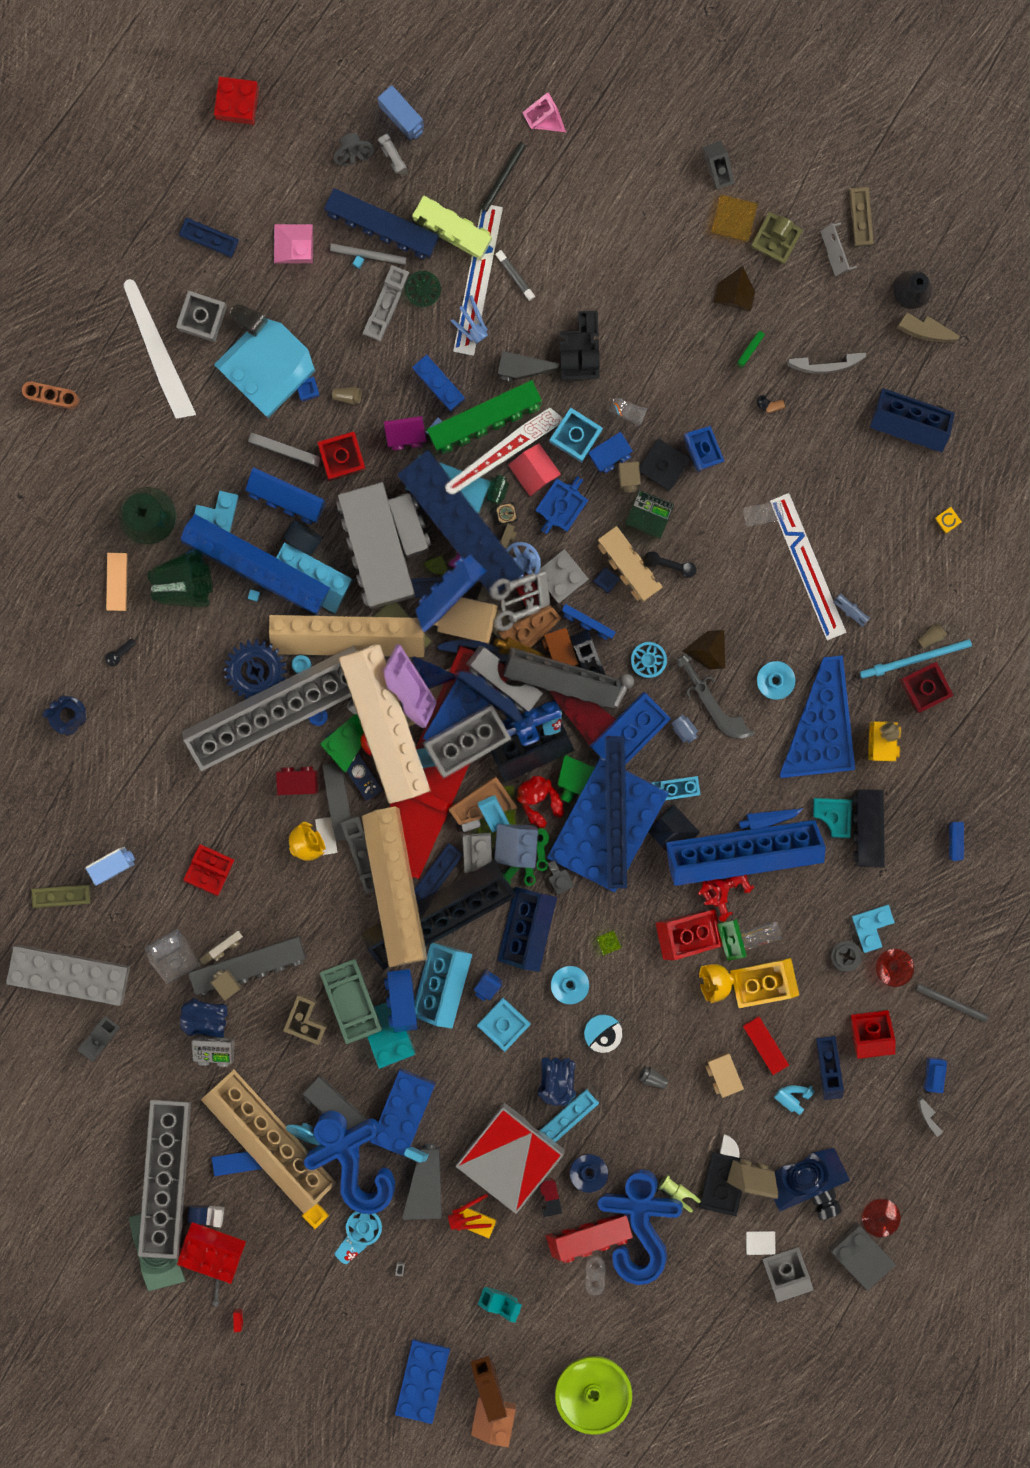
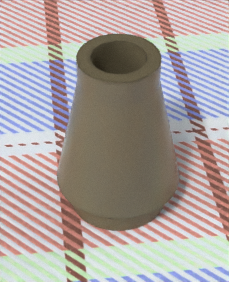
[332,386,362,405]
[918,622,947,649]

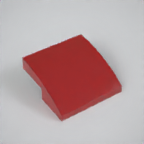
[183,844,235,897]

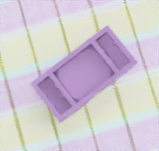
[384,644,437,728]

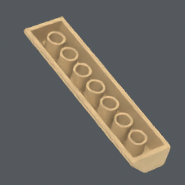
[269,615,425,657]
[338,644,430,803]
[361,807,427,967]
[201,1070,337,1213]

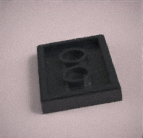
[699,1151,750,1216]

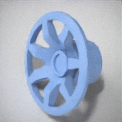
[507,542,541,579]

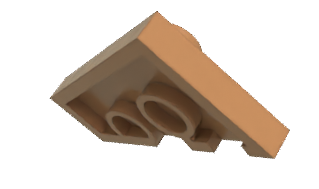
[498,605,562,648]
[448,776,518,825]

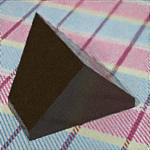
[714,266,755,311]
[682,630,726,669]

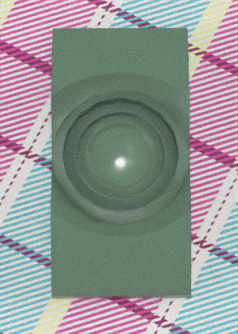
[320,959,383,1045]
[129,1214,186,1291]

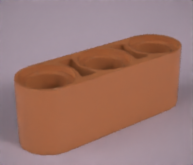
[22,382,80,409]

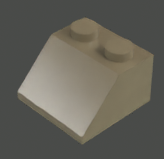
[727,1159,778,1199]

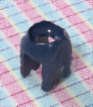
[42,695,87,736]
[180,998,228,1038]
[537,1057,576,1106]

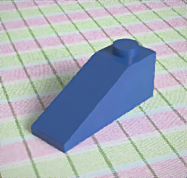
[474,970,502,1001]

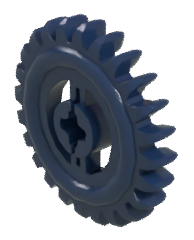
[223,639,287,699]

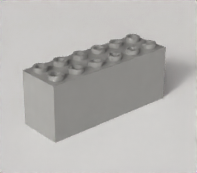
[336,482,415,610]

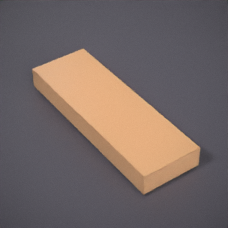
[106,553,128,611]

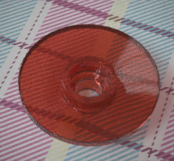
[876,949,914,987]
[862,1199,901,1237]

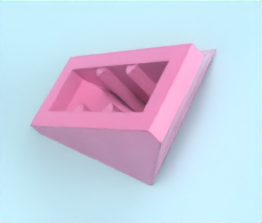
[522,93,567,133]

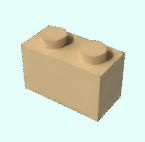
[705,1052,744,1098]

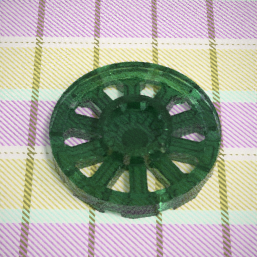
[405,271,441,307]

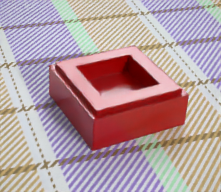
[233,1309,243,1332]

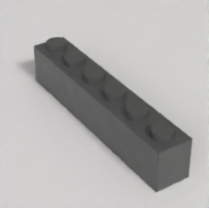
[503,648,621,708]
[189,936,307,996]

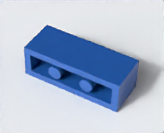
[412,354,465,413]
[384,969,418,1032]

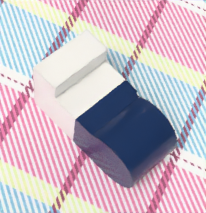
[187,1205,224,1228]

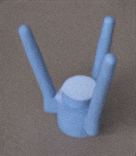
[451,295,488,344]

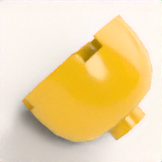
[289,822,326,861]
[699,964,734,1003]

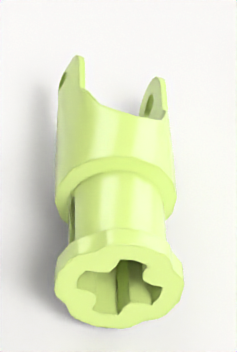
[657,1175,701,1212]

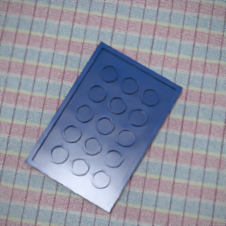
[547,757,669,892]

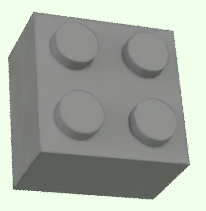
[176,291,227,342]
[539,549,589,604]

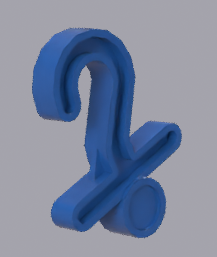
[304,1111,395,1214]
[598,1169,683,1285]

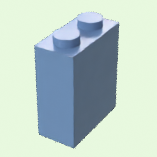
[378,85,424,141]

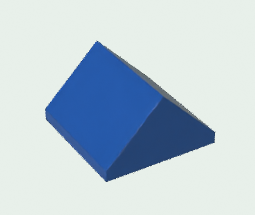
[683,426,724,472]

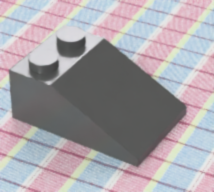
[829,1222,896,1290]

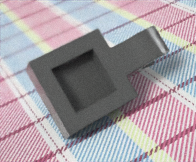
[548,861,574,895]

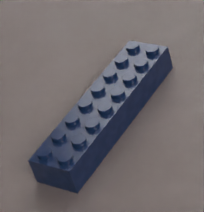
[397,450,525,593]

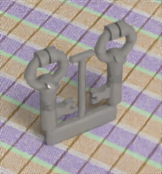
[490,571,550,631]

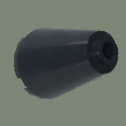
[893,270,932,309]

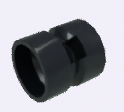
[811,1188,842,1220]

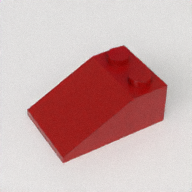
[655,909,723,960]

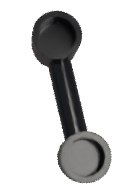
[644,551,697,578]

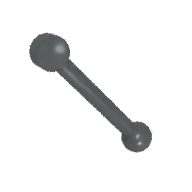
[212,1279,220,1307]

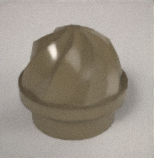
[880,722,900,742]

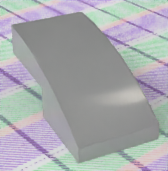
[917,1096,943,1137]

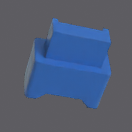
[923,1057,947,1093]

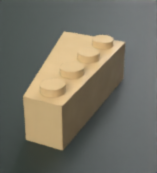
[597,526,663,603]

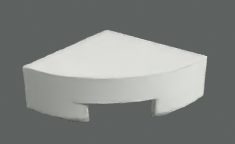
[720,1134,739,1158]

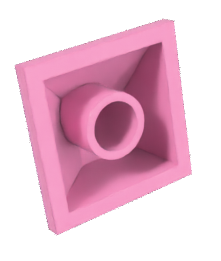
[274,224,313,263]

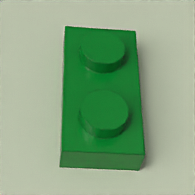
[717,919,747,961]

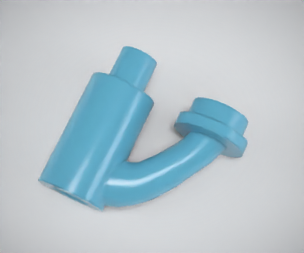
[774,1085,815,1115]

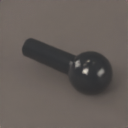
[105,638,136,667]

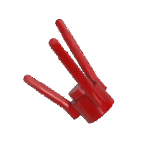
[448,1194,492,1231]

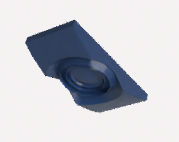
[453,671,522,723]
[773,1148,850,1212]

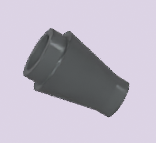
[638,1066,668,1089]

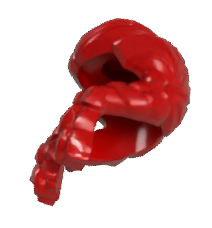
[517,775,564,828]

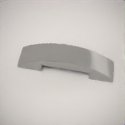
[363,265,409,341]
[787,353,866,374]

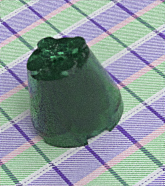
[118,487,177,545]
[148,550,213,608]

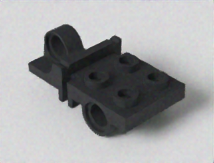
[560,311,600,380]

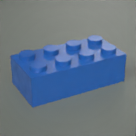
[370,1068,436,1157]

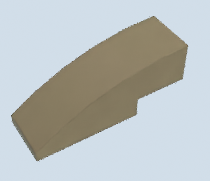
[897,312,960,342]

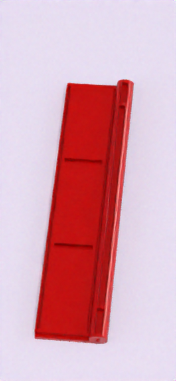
[368,646,508,879]

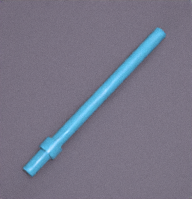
[860,639,972,679]

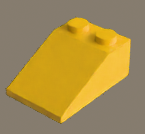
[731,958,799,1008]

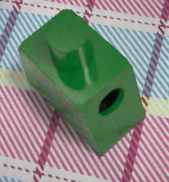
[557,755,594,803]

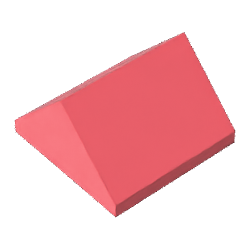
[508,443,561,496]

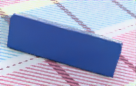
[949,822,964,861]

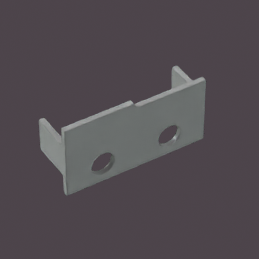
[820,222,857,276]

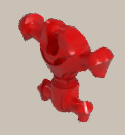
[698,875,754,922]

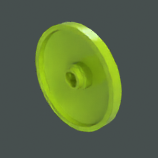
[555,1356,632,1435]

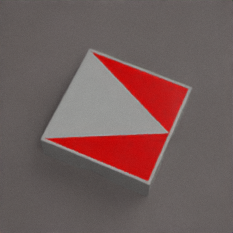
[456,1102,565,1214]

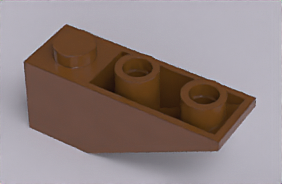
[471,1356,507,1423]

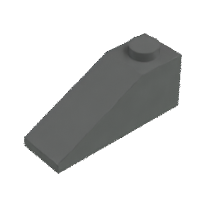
[498,351,559,382]

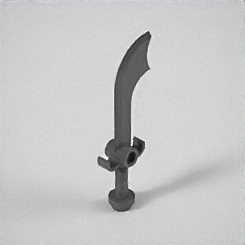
[677,653,754,739]

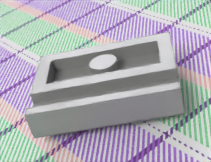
[463,833,492,873]

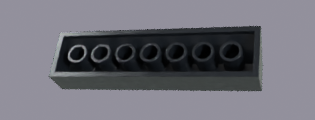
[361,860,517,970]

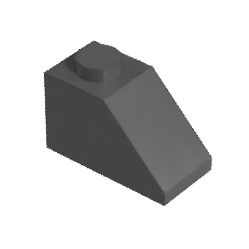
[702,141,735,190]

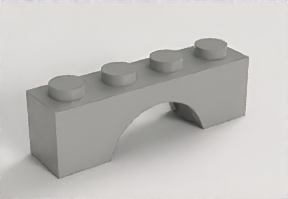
[466,646,543,712]

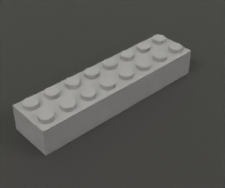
[138,1099,191,1259]

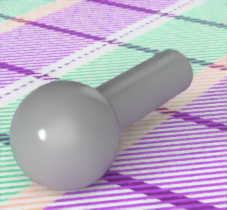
[613,674,634,708]

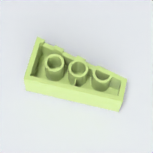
[412,196,492,260]

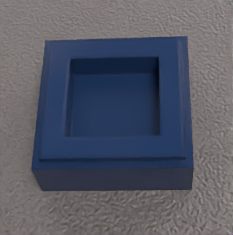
[593,567,620,593]

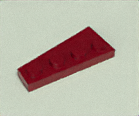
[549,691,616,745]

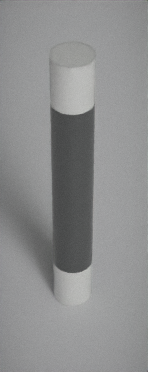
[495,250,535,301]

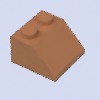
[471,1397,516,1447]

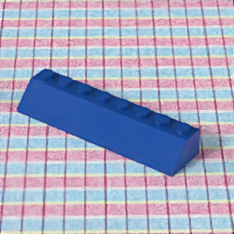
[180,514,330,616]
[666,820,826,886]

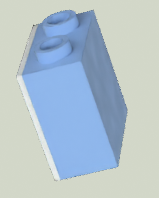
[85,847,135,886]

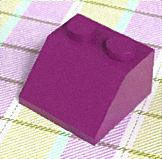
[384,416,427,451]

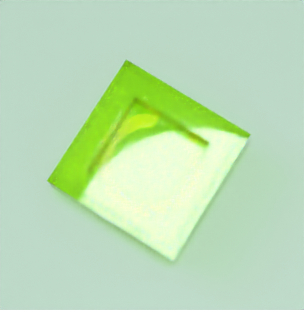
[596,930,621,955]

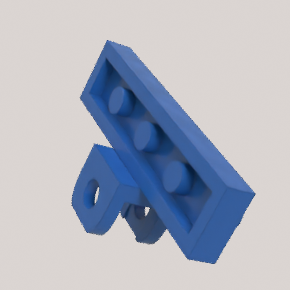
[501,700,562,746]

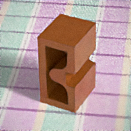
[542,628,578,666]

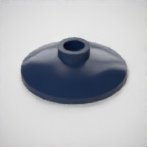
[570,1154,608,1193]

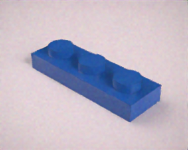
[561,604,616,640]

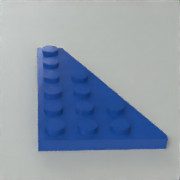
[780,655,855,778]

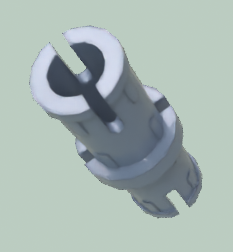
[833,593,870,627]

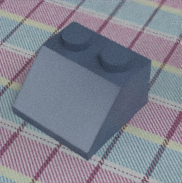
[494,824,538,868]

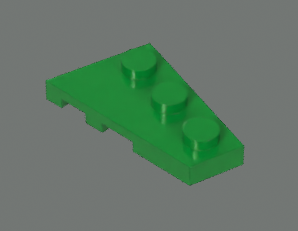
[319,713,364,773]

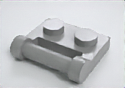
[378,134,408,177]

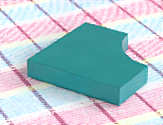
[813,798,852,838]

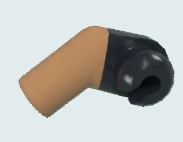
[757,395,785,413]

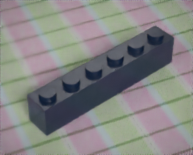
[324,188,440,260]

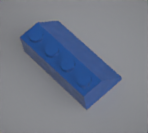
[246,467,326,525]
[416,555,487,632]

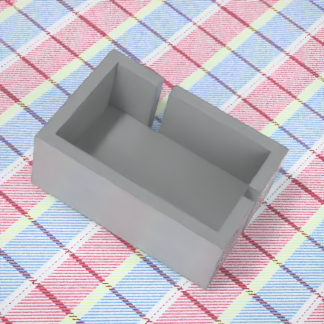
[388,493,431,558]

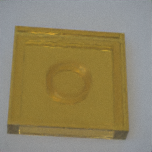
[711,195,758,242]

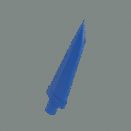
[739,808,804,830]

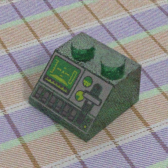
[625,490,674,540]

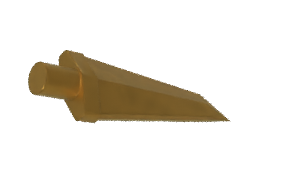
[494,637,550,658]

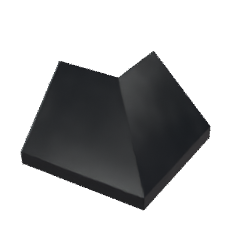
[648,805,700,852]

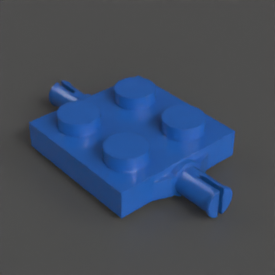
[535,476,588,534]

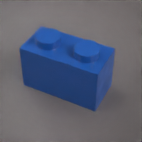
[588,432,633,474]

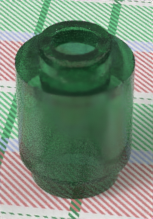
[486,475,510,504]

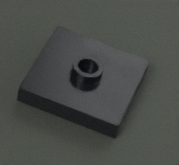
[639,438,690,492]

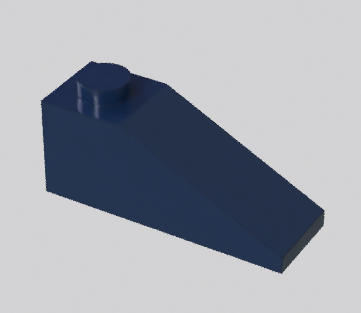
[816,1036,844,1100]

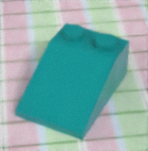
[368,1002,416,1069]

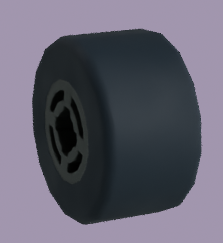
[284,521,322,555]

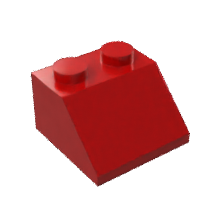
[851,1010,896,1059]

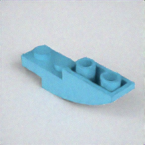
[651,776,700,800]

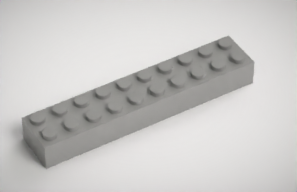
[182,646,357,771]

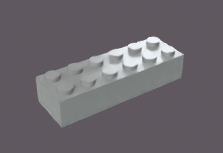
[6,945,130,1006]

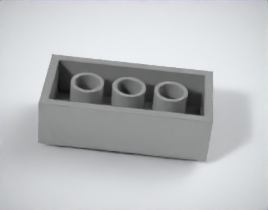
[422,704,511,778]

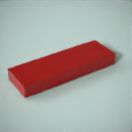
[743,1016,789,1075]

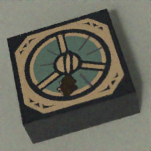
[495,502,518,525]

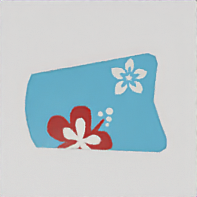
[542,710,562,735]
[335,1232,366,1264]

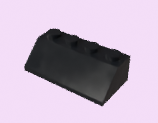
[490,722,575,783]
[852,789,885,867]

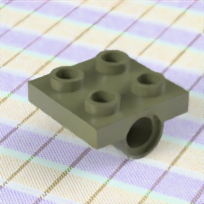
[751,212,803,264]

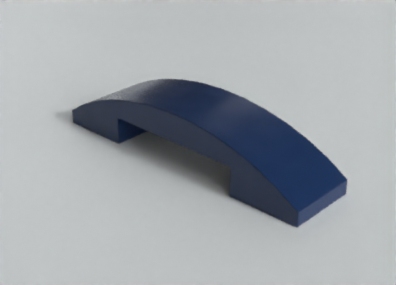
[438,640,508,662]

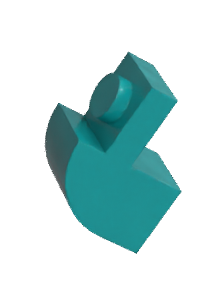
[478,1286,522,1323]

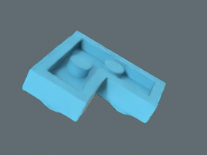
[194,491,239,532]
[852,904,895,953]

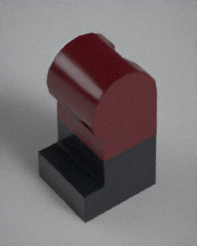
[540,1178,562,1217]

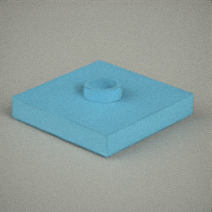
[477,998,531,1052]

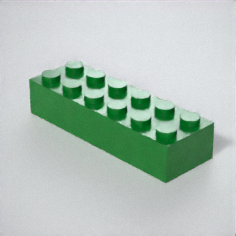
[427,380,542,455]

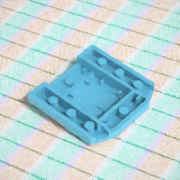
[214,317,315,418]

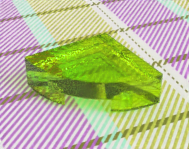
[424,555,448,575]

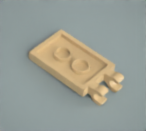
[434,598,498,643]

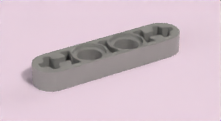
[248,433,321,467]

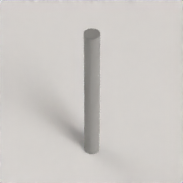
[330,243,407,265]

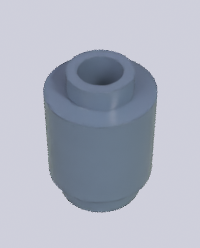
[671,714,698,743]

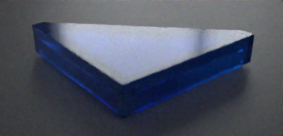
[412,656,456,689]

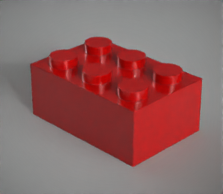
[177,1222,247,1284]

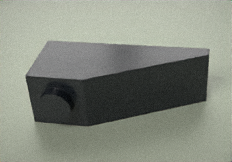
[570,630,605,675]

